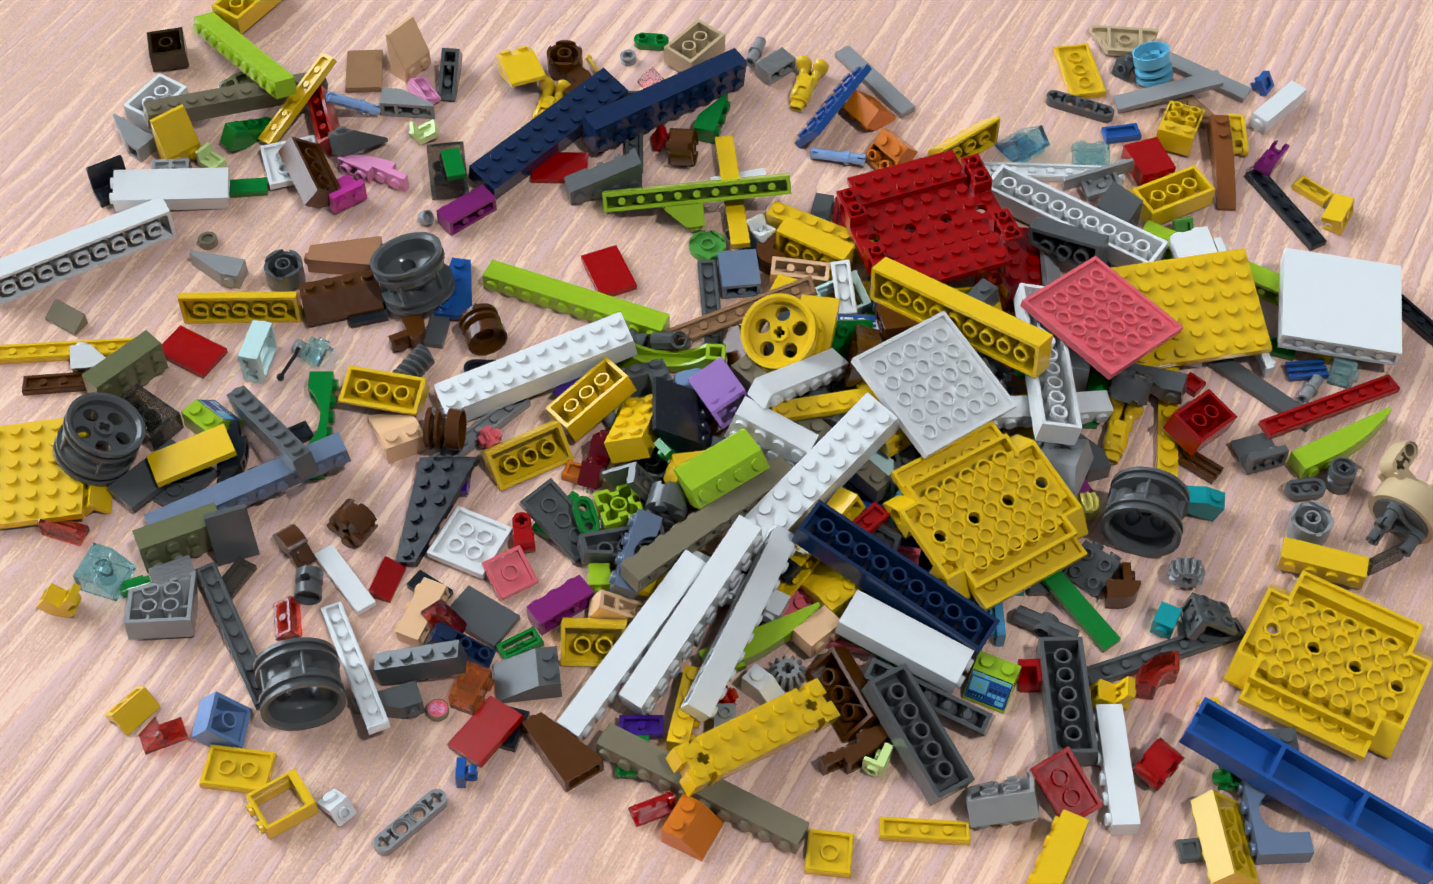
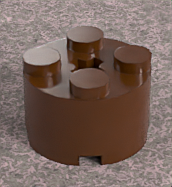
[547,40,583,80]
[666,128,699,166]
[327,499,378,548]

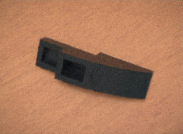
[217,420,250,483]

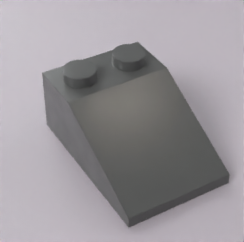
[493,646,562,703]

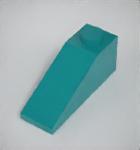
[1186,485,1225,522]

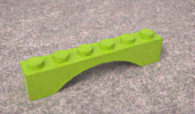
[615,343,726,372]

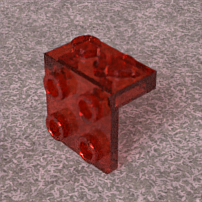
[974,268,1013,313]

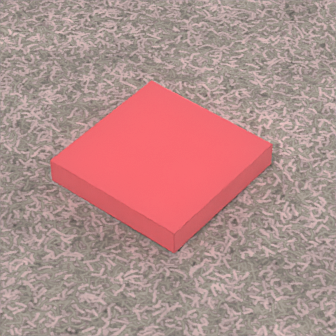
[481,545,539,601]

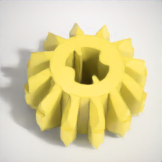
[1076,491,1102,522]

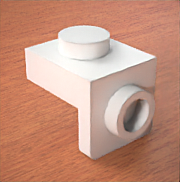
[747,213,776,243]
[317,788,356,827]

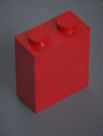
[1121,137,1176,186]

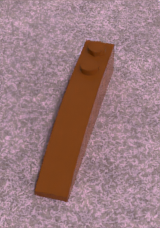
[1207,115,1236,211]

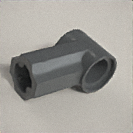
[650,331,692,351]

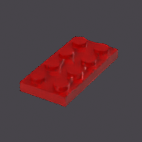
[1004,227,1043,286]

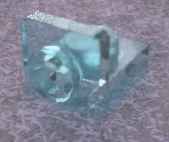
[300,337,334,367]

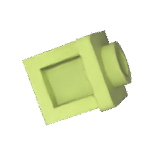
[409,119,439,145]
[195,142,227,168]

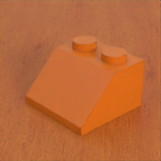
[843,90,897,131]
[661,793,723,861]

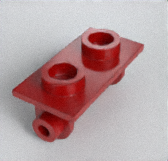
[628,792,676,827]

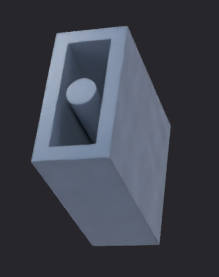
[718,249,761,299]

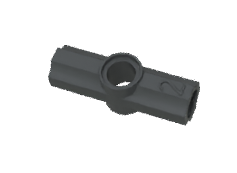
[1012,605,1080,638]

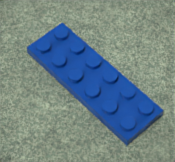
[795,64,872,148]

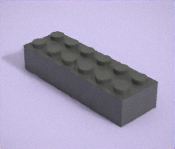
[1036,636,1099,766]
[861,663,975,806]

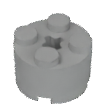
[1286,500,1334,546]

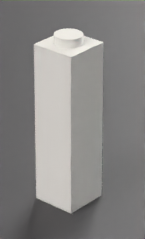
[1249,81,1307,135]

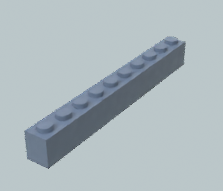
[144,432,351,525]

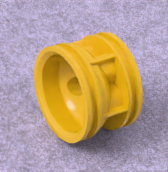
[740,293,826,373]

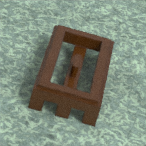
[1178,452,1224,484]

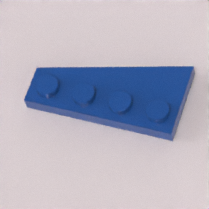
[434,257,472,320]

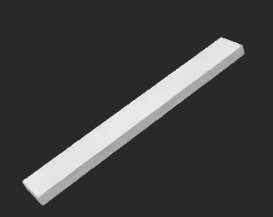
[983,162,1125,184]
[321,601,391,735]

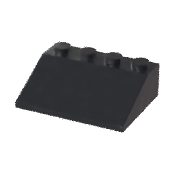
[652,376,711,453]

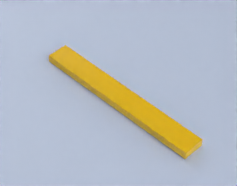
[715,135,750,249]
[0,337,135,364]

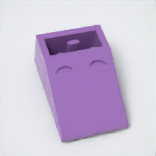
[688,357,751,429]

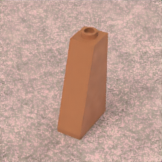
[304,236,383,275]

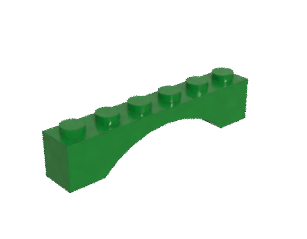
[307,371,339,480]

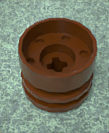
[458,303,508,356]
[423,407,467,451]

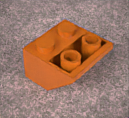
[865,128,918,170]

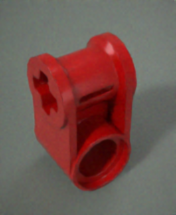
[512,512,536,553]

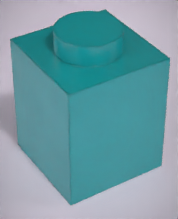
[1150,601,1182,640]

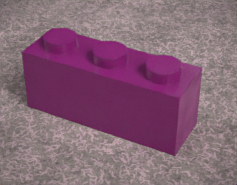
[436,184,497,236]
[526,574,594,635]

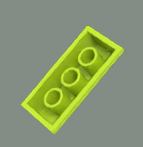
[673,428,770,509]

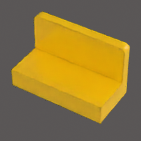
[84,484,112,517]
[104,686,160,735]

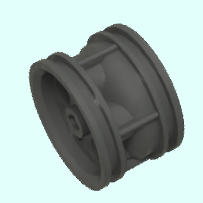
[370,232,456,316]
[53,392,145,486]
[1101,466,1190,557]
[253,637,347,731]

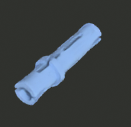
[325,91,380,116]
[810,147,866,166]

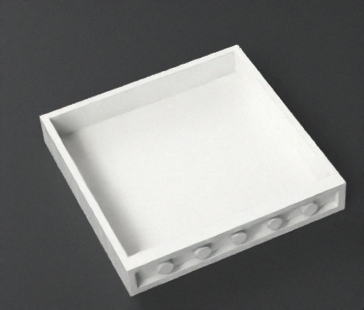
[1277,248,1402,366]

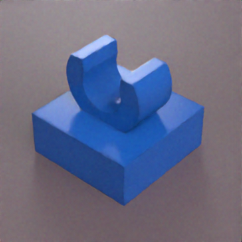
[1250,71,1274,96]
[455,757,478,788]

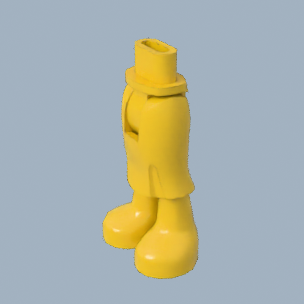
[789,55,829,112]
[532,76,571,119]
[1102,397,1144,465]

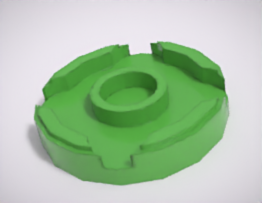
[689,230,727,261]

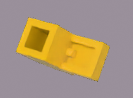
[36,583,82,618]
[1089,676,1136,712]

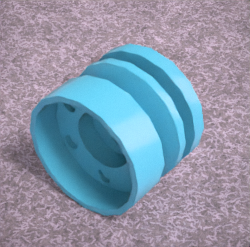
[1132,41,1173,87]

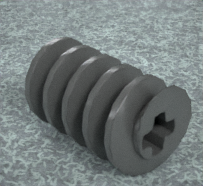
[393,344,435,377]

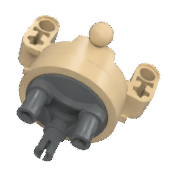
[1366,440,1433,557]

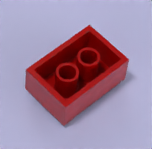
[1163,389,1237,456]

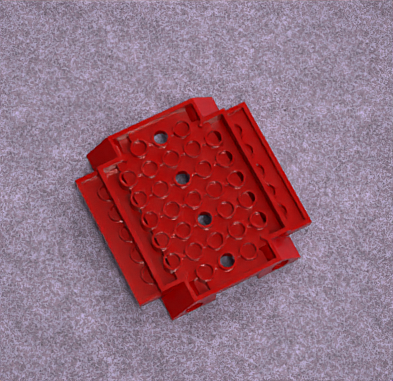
[836,150,1023,284]

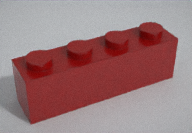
[308,85,340,155]

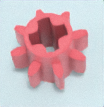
[477,426,503,449]

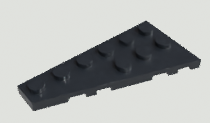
[396,457,480,567]

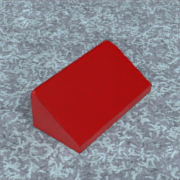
[369,556,406,603]

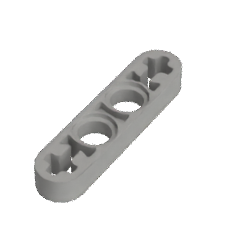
[374,789,447,856]

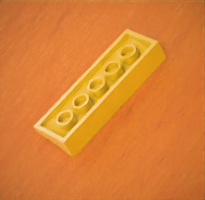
[177,291,303,324]

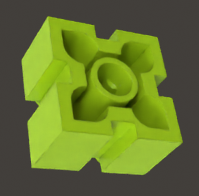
[592,483,643,530]

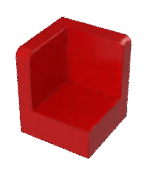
[1017,658,1043,693]

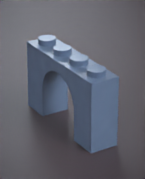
[1235,779,1314,865]

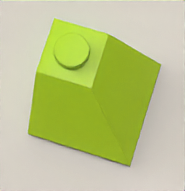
[663,203,705,231]

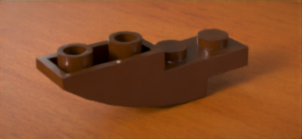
[819,723,891,776]

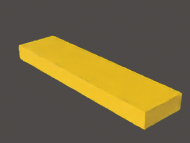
[879,816,971,846]

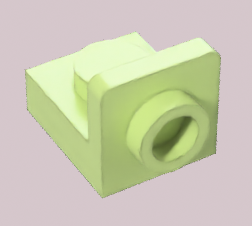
[862,742,894,778]

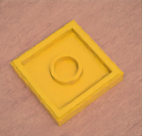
[804,829,854,879]

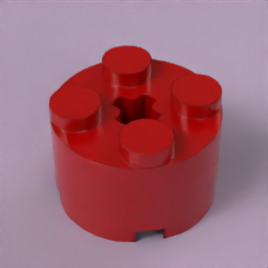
[1132,737,1185,792]

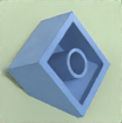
[191,691,252,748]

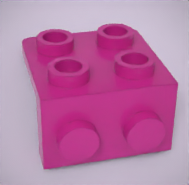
[328,175,368,214]

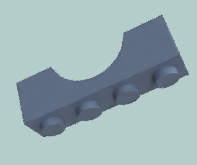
[608,508,663,600]

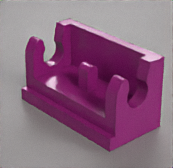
[1253,140,1290,177]

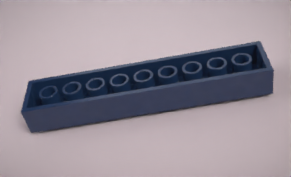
[582,48,747,155]
[468,67,629,200]
[791,499,1000,660]

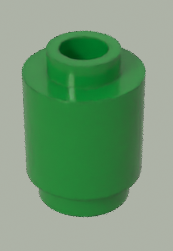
[120,575,151,599]

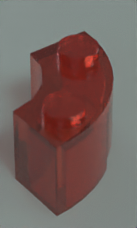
[1135,651,1180,700]

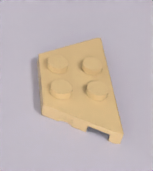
[1090,25,1159,56]

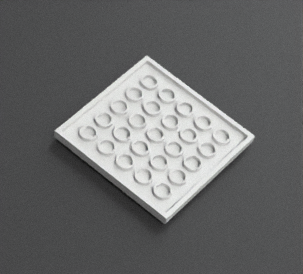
[851,311,1017,459]

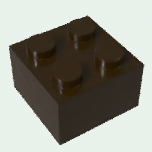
[147,27,189,72]

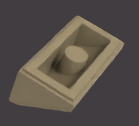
[45,299,88,336]

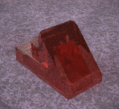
[139,717,189,755]

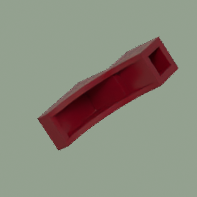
[577,428,611,490]

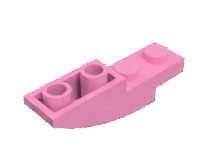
[337,155,409,192]

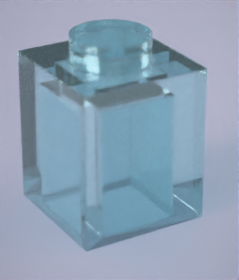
[1327,357,1360,389]

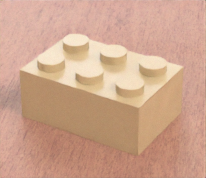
[664,19,725,72]

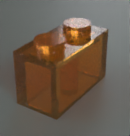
[448,661,494,715]

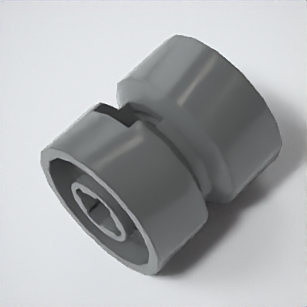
[1324,457,1358,495]
[294,565,324,605]

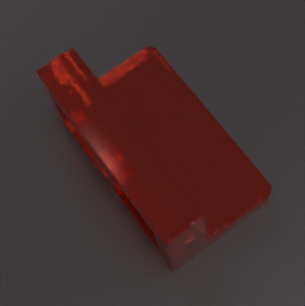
[37,519,90,547]

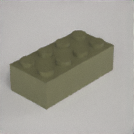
[82,330,169,399]
[132,502,218,573]

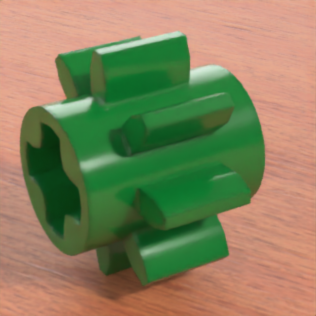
[1212,765,1241,791]

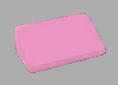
[408,76,441,104]

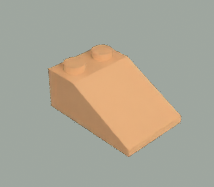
[385,15,431,83]
[368,411,427,464]

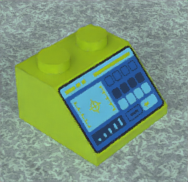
[181,399,243,434]
[963,651,1021,714]

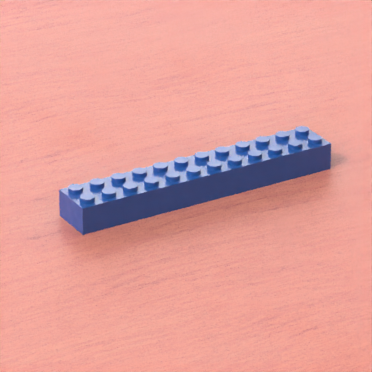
[1179,697,1433,884]

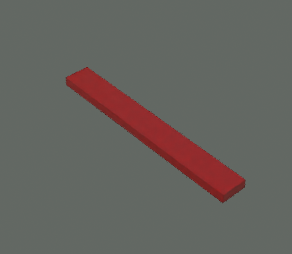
[1258,374,1400,439]

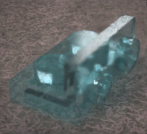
[1071,141,1110,165]

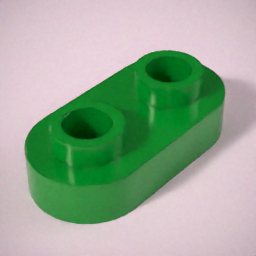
[634,32,669,51]
[572,496,600,534]

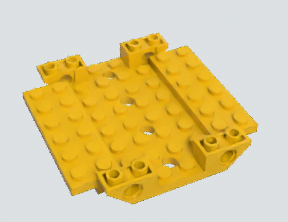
[882,420,1088,611]
[1223,570,1433,762]

